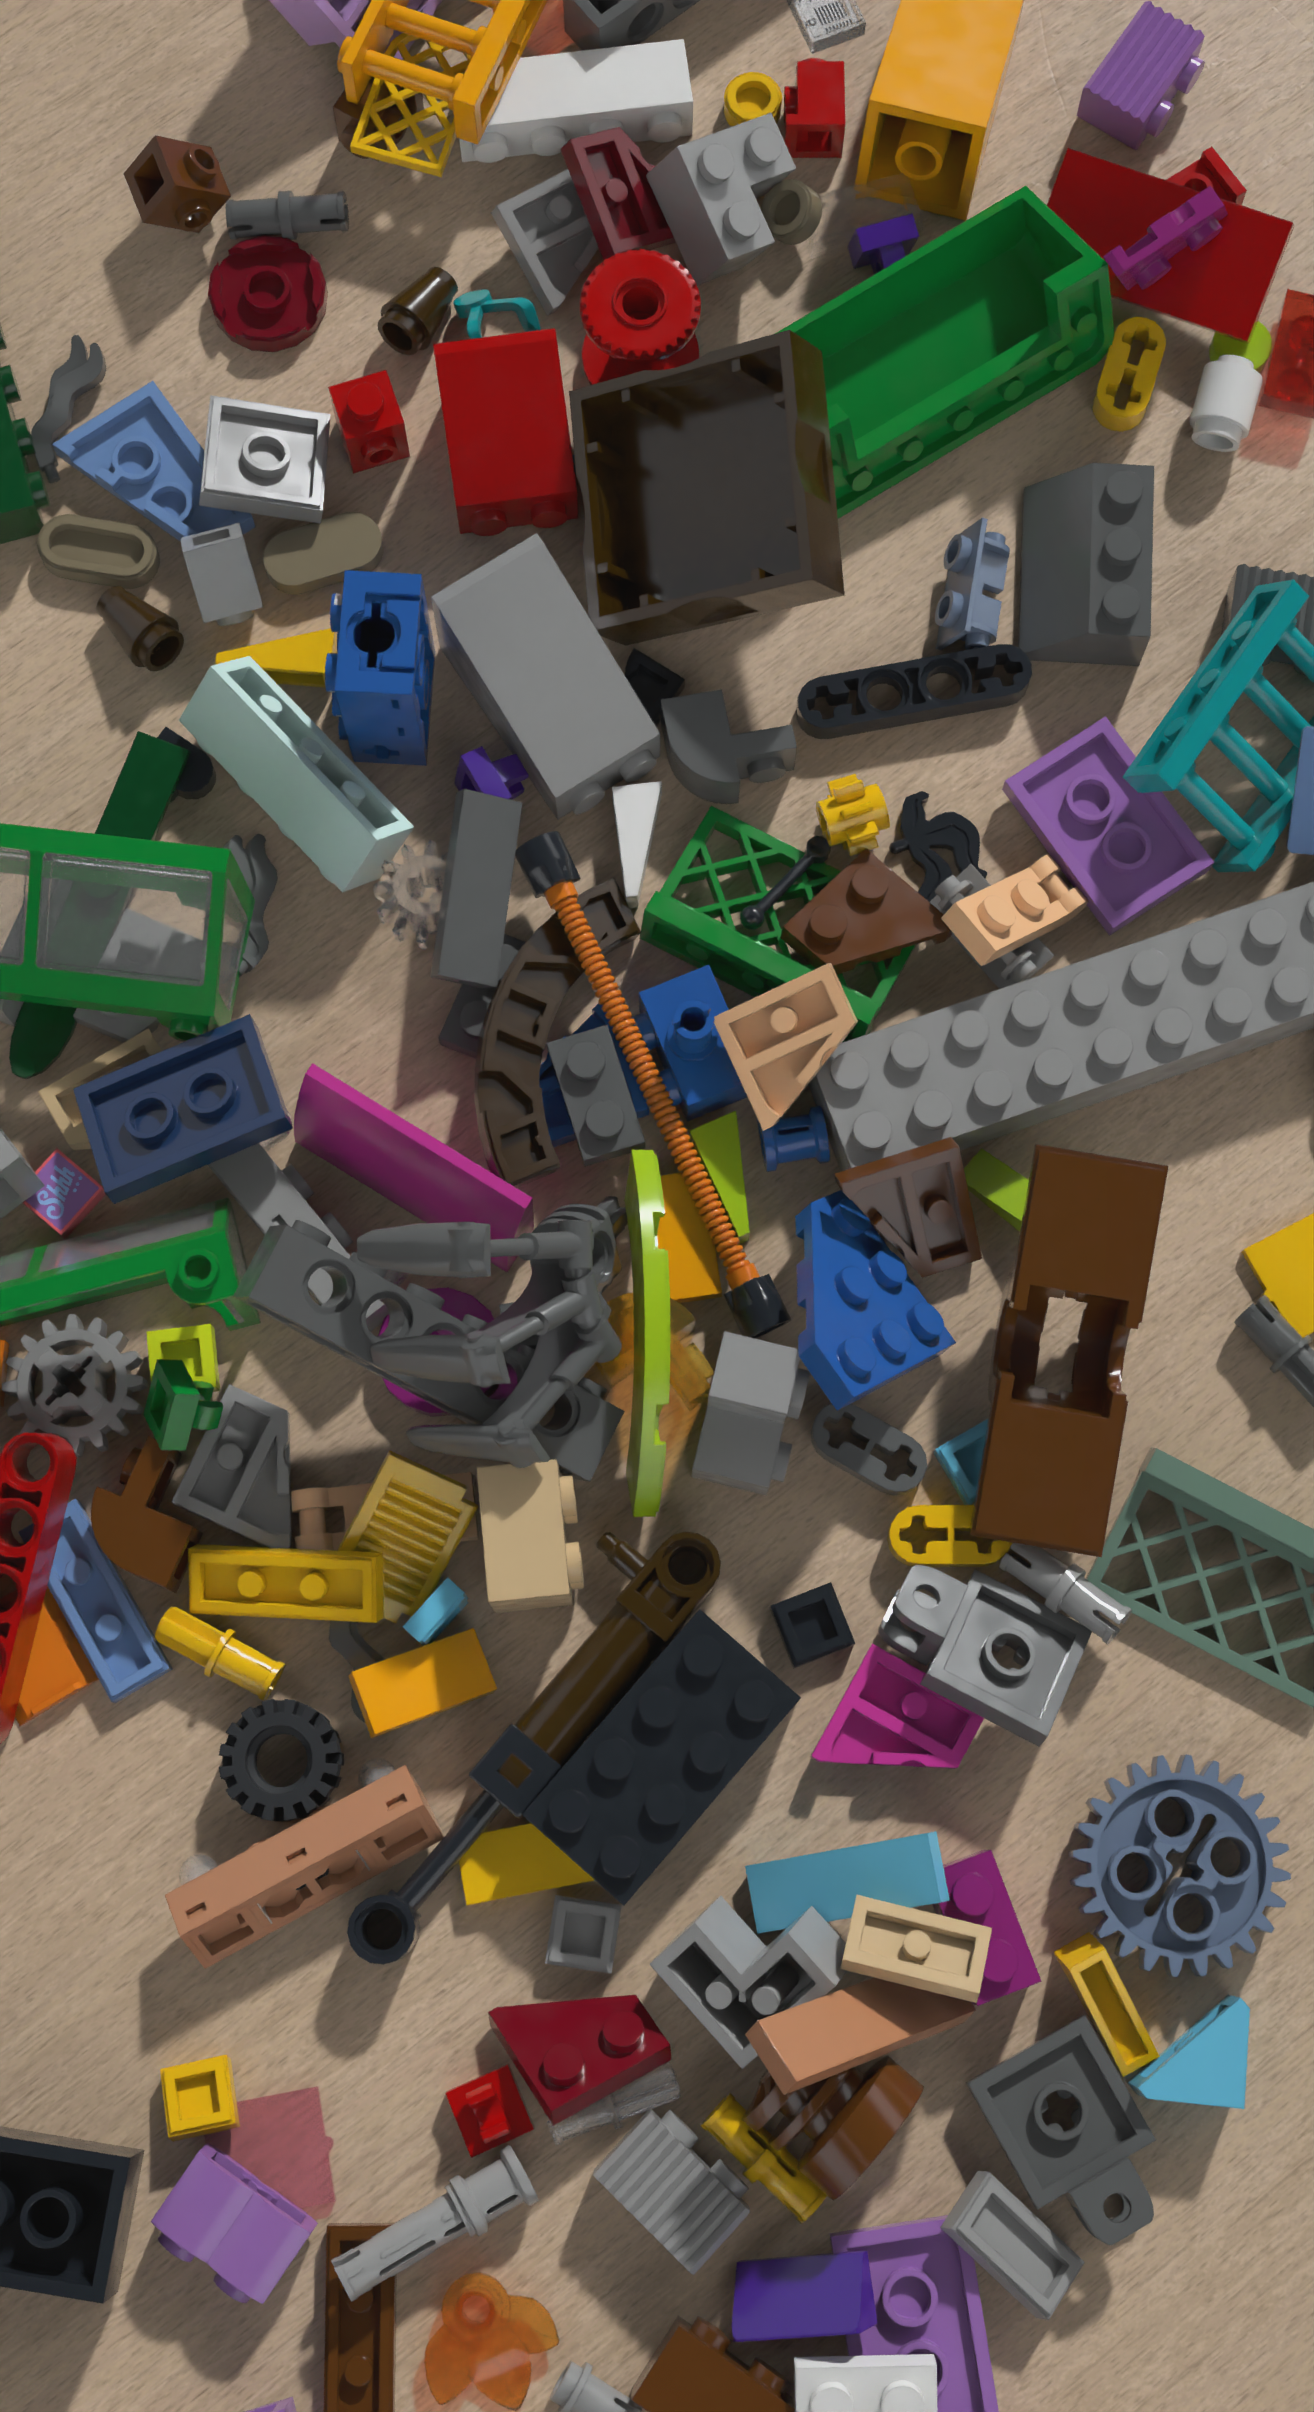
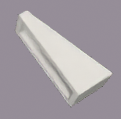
[612,781,662,909]

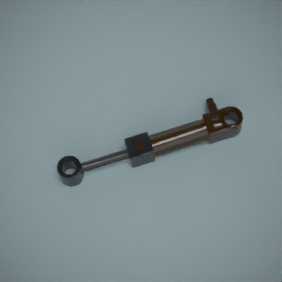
[348,1532,721,1965]

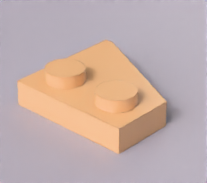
[714,963,858,1131]

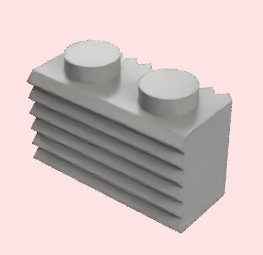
[593,2108,750,2275]

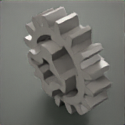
[2,1314,148,1457]

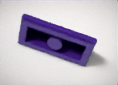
[732,2251,878,2342]

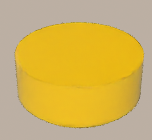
[724,72,782,127]

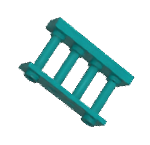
[1123,579,1314,873]

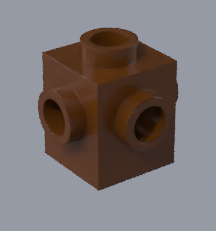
[123,135,231,233]

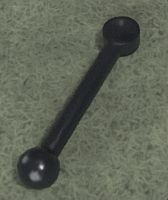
[740,836,831,930]

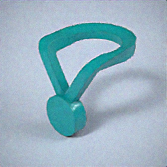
[453,289,541,339]

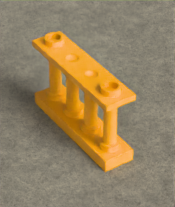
[337,0,548,145]

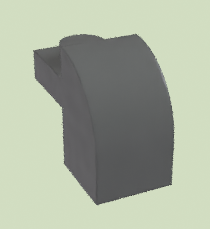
[661,689,797,804]

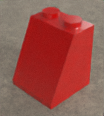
[433,328,579,536]

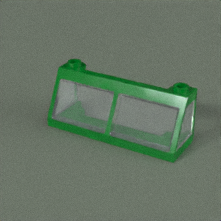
[0,823,255,1042]
[0,1198,261,1331]

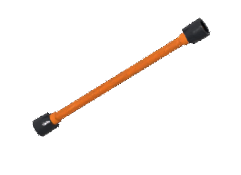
[515,831,791,1339]

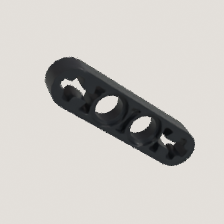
[796,644,1032,739]

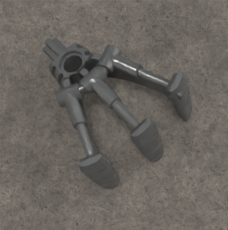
[357,1196,628,1468]

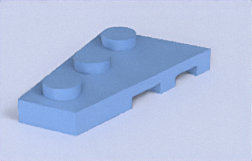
[52,381,255,542]

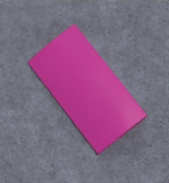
[293,1063,534,1272]

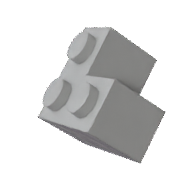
[646,113,796,286]
[691,1331,810,1496]
[650,1896,847,2069]

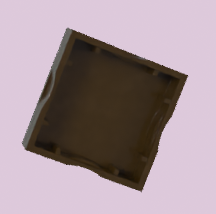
[569,330,845,646]

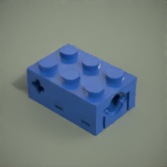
[325,570,436,766]

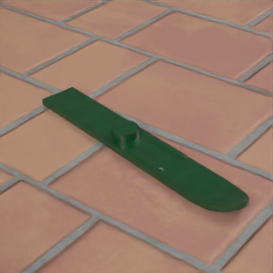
[9,731,191,1079]

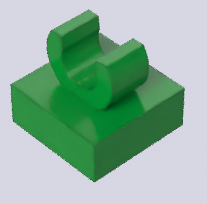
[143,1359,223,1450]

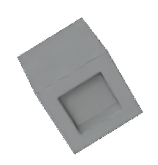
[180,523,263,626]

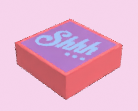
[23,1148,106,1239]

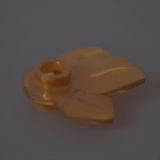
[424,2272,559,2411]

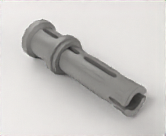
[331,2145,539,2302]

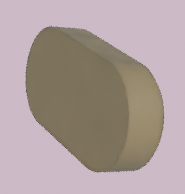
[263,512,383,595]
[37,514,160,589]

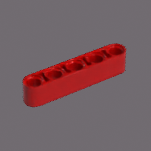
[0,1432,77,1744]

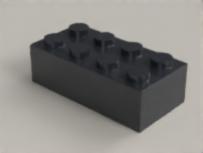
[522,1609,801,1906]
[0,2126,144,2304]

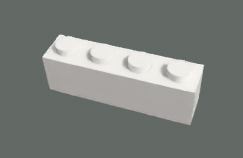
[450,39,693,163]

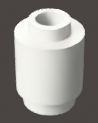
[1189,355,1263,452]

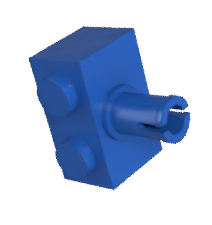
[632,965,747,1122]

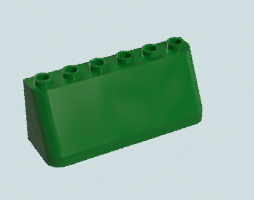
[775,186,1114,519]

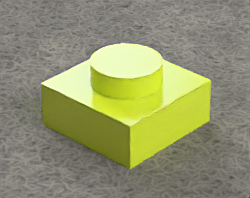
[146,1324,220,1392]

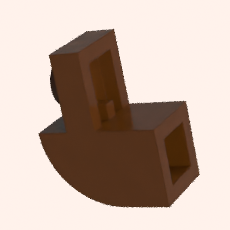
[91,1436,203,1593]

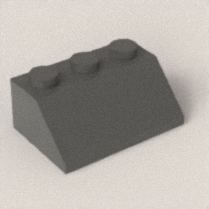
[1018,463,1154,666]

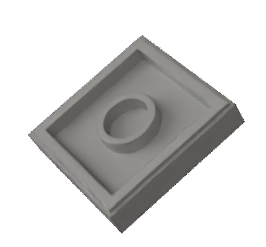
[199,395,331,524]

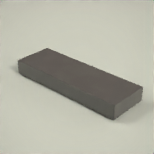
[430,789,522,990]

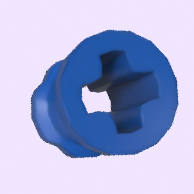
[757,1106,830,1172]

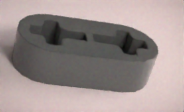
[811,1404,927,1496]

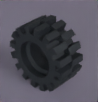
[219,1699,344,1822]

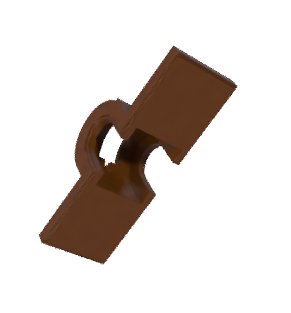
[969,1144,1168,1558]

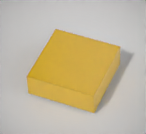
[160,2055,240,2142]

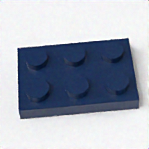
[73,1014,293,1204]

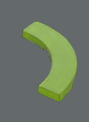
[624,1150,670,1517]

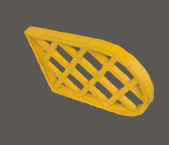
[350,33,471,178]

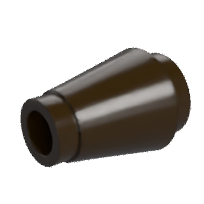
[377,267,458,356]
[96,586,184,671]

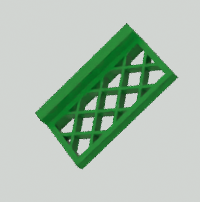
[639,806,917,1042]

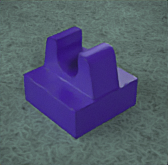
[847,213,919,275]
[454,746,529,800]

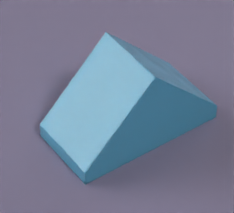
[1128,1995,1250,2109]

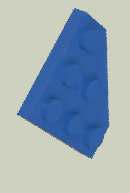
[795,1190,956,1411]

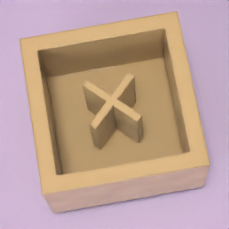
[476,1459,584,1613]

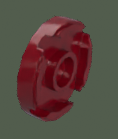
[208,235,328,352]

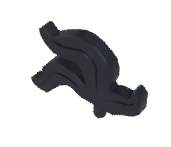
[889,791,987,902]

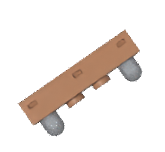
[165,1758,444,1969]

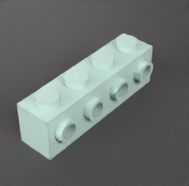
[179,656,414,893]

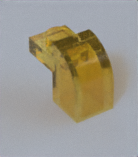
[594,1293,714,1411]

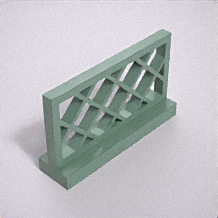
[1085,1447,1314,1708]

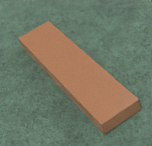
[745,1978,976,2095]

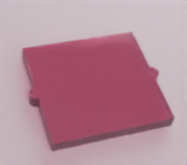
[204,2086,336,2209]

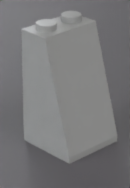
[431,533,660,820]

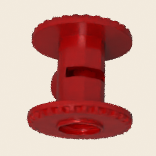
[580,249,701,385]

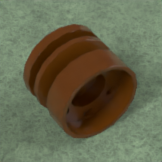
[742,2055,924,2201]

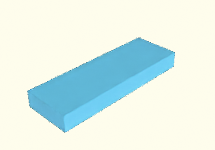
[745,1831,950,1934]

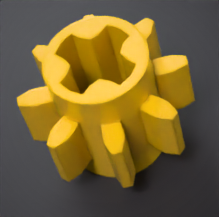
[816,774,890,856]

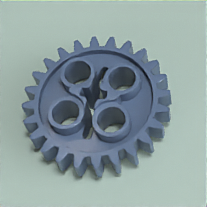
[1068,1754,1291,1977]

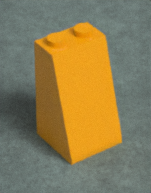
[853,0,1024,221]

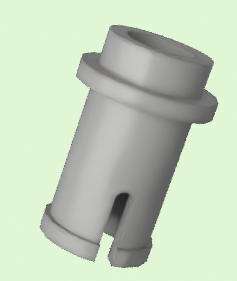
[550,2361,642,2412]

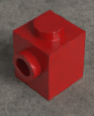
[328,370,410,474]

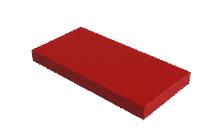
[1047,148,1294,344]

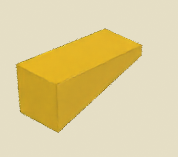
[215,628,337,688]
[1053,1932,1160,2077]

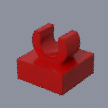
[445,2063,535,2158]

